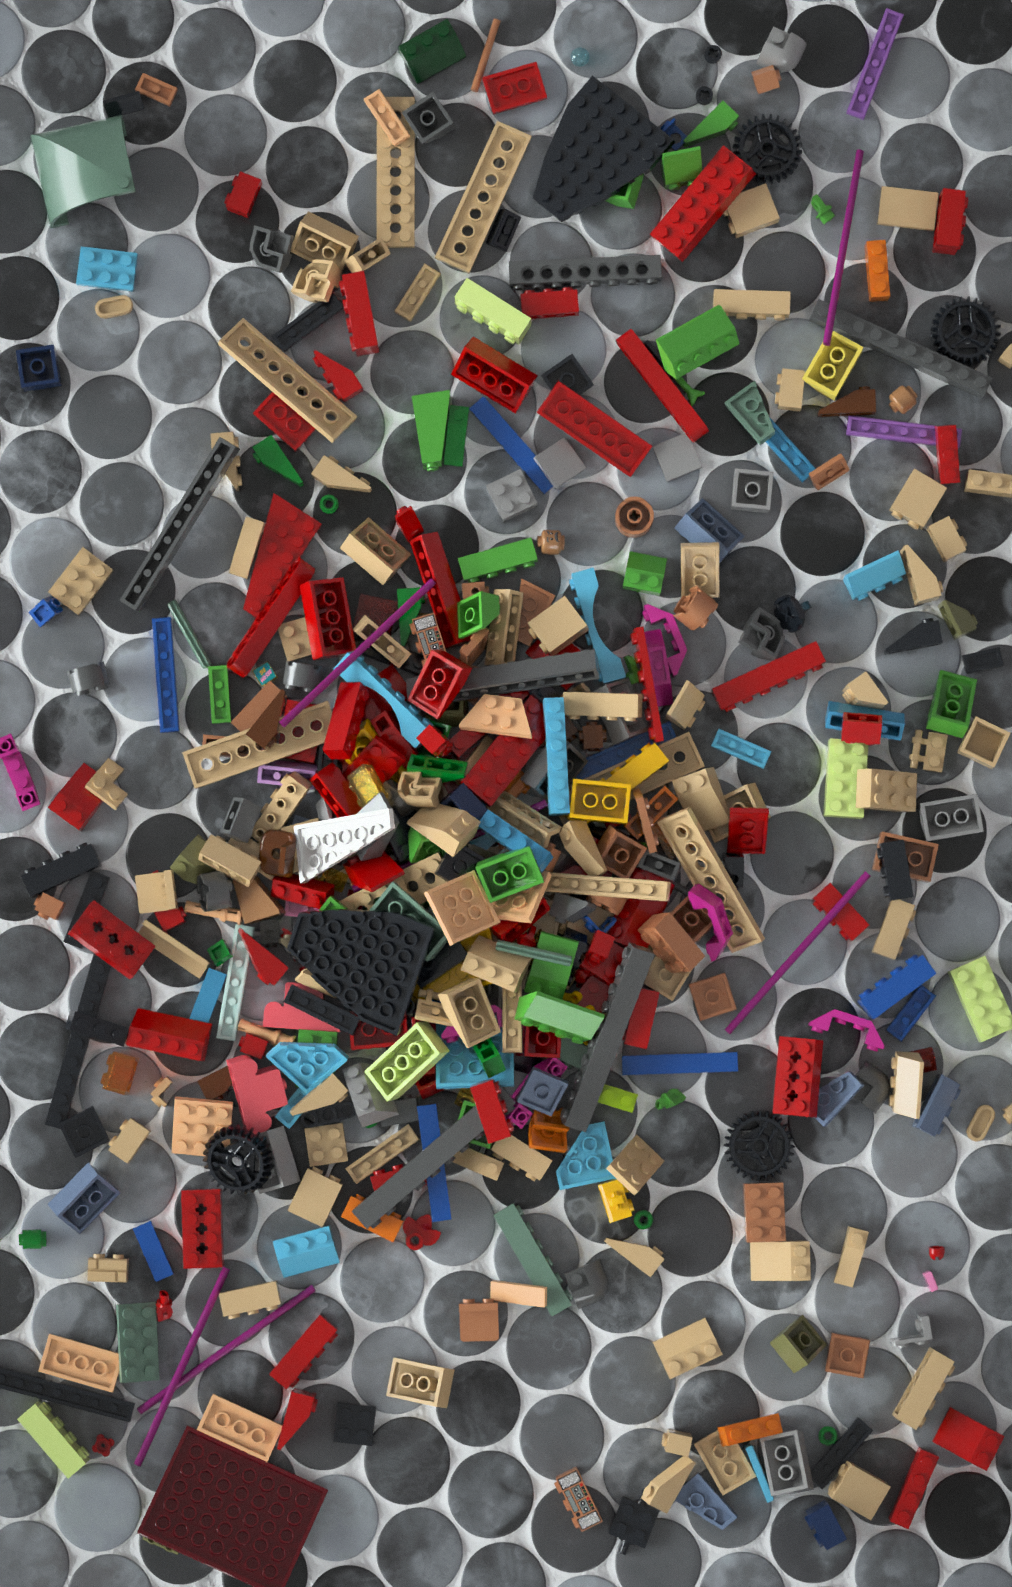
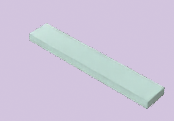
[216,924,255,1041]

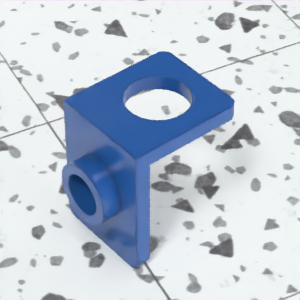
[661,118,687,151]
[581,915,617,933]

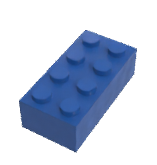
[857,954,937,1020]

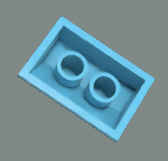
[843,550,906,601]
[273,1225,340,1278]

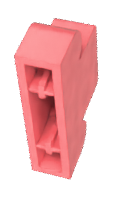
[263,982,341,1033]
[226,1055,288,1134]

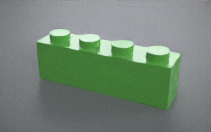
[458,538,538,583]

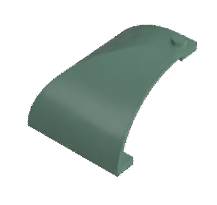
[31,115,136,228]

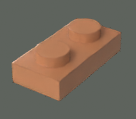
[135,73,178,107]
[809,453,850,490]

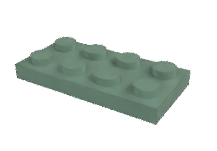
[116,1302,160,1383]

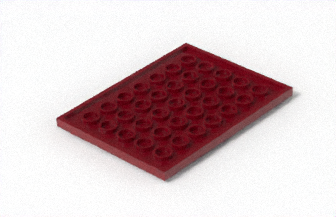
[137,1426,328,1587]

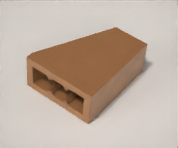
[233,875,286,924]

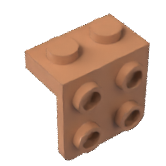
[459,1298,499,1342]

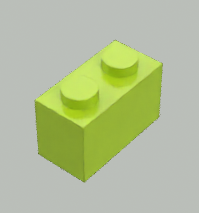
[598,1084,638,1113]

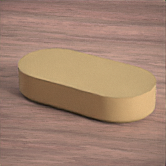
[95,295,133,319]
[966,1105,995,1141]

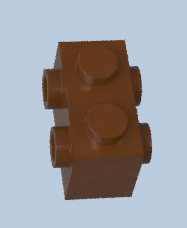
[579,722,607,752]

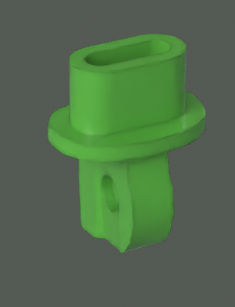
[811,194,836,224]
[623,655,640,685]
[655,1089,686,1110]

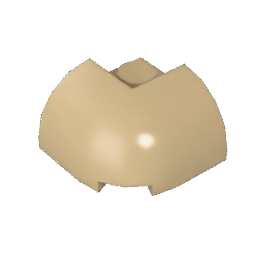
[291,259,341,303]
[398,772,442,808]

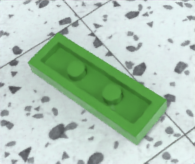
[208,665,231,724]

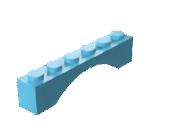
[569,568,626,685]
[333,651,433,748]
[543,697,570,816]

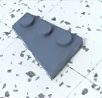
[674,1472,737,1530]

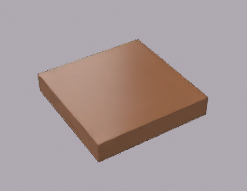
[688,973,737,1021]
[825,1332,870,1378]

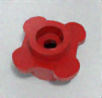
[92,1434,115,1457]

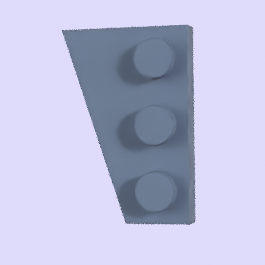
[815,1071,864,1127]

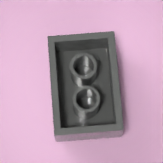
[520,741,588,803]

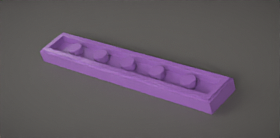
[846,8,904,120]
[846,415,962,449]

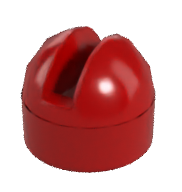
[929,1246,945,1260]

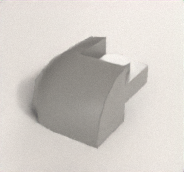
[756,26,807,74]

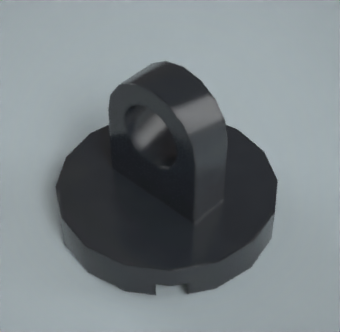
[774,595,812,633]

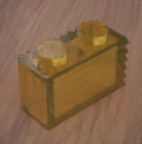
[347,764,389,808]

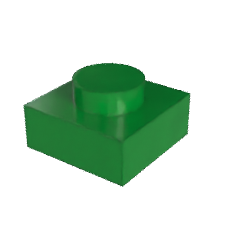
[207,939,233,967]

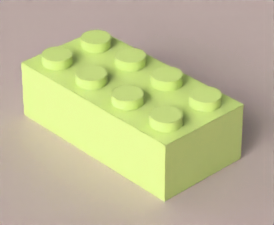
[455,278,531,345]
[823,738,868,819]
[948,956,1012,1042]
[365,1021,450,1102]
[17,1401,90,1479]

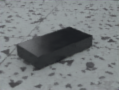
[962,647,1004,674]

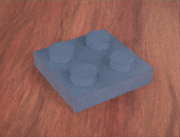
[516,1067,568,1116]

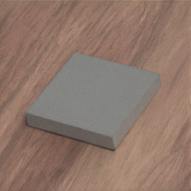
[652,433,702,482]
[533,437,586,489]

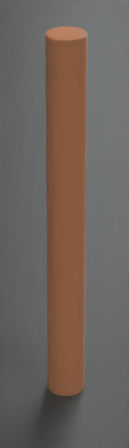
[471,19,501,92]

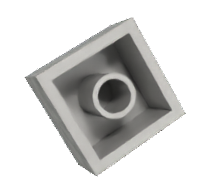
[731,468,774,513]
[486,469,537,523]

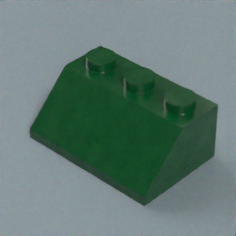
[398,19,466,85]

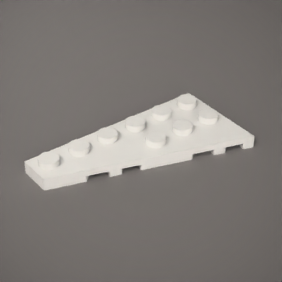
[294,809,395,883]

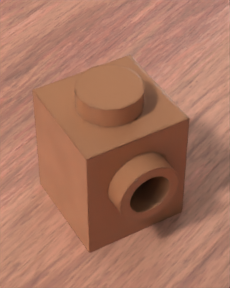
[751,65,782,94]
[462,582,489,600]
[34,892,66,921]

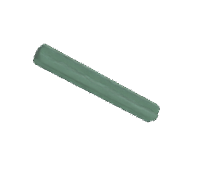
[167,600,212,669]
[496,940,572,966]

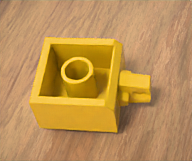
[597,1179,635,1223]

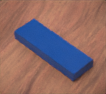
[886,985,936,1042]
[133,1221,174,1282]

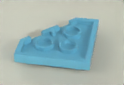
[266,1042,349,1094]
[556,1121,616,1190]

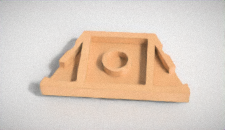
[459,694,532,739]

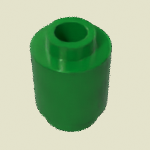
[19,1229,47,1249]

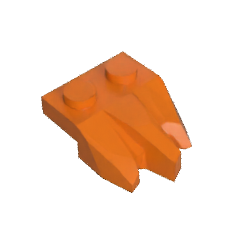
[528,1108,570,1153]

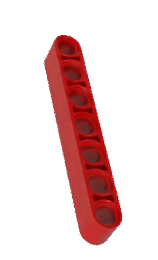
[615,329,709,443]
[227,557,315,678]

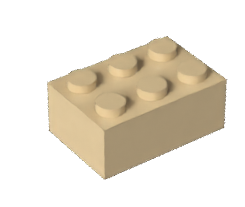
[856,769,917,812]

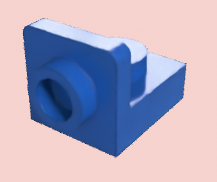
[28,596,63,627]

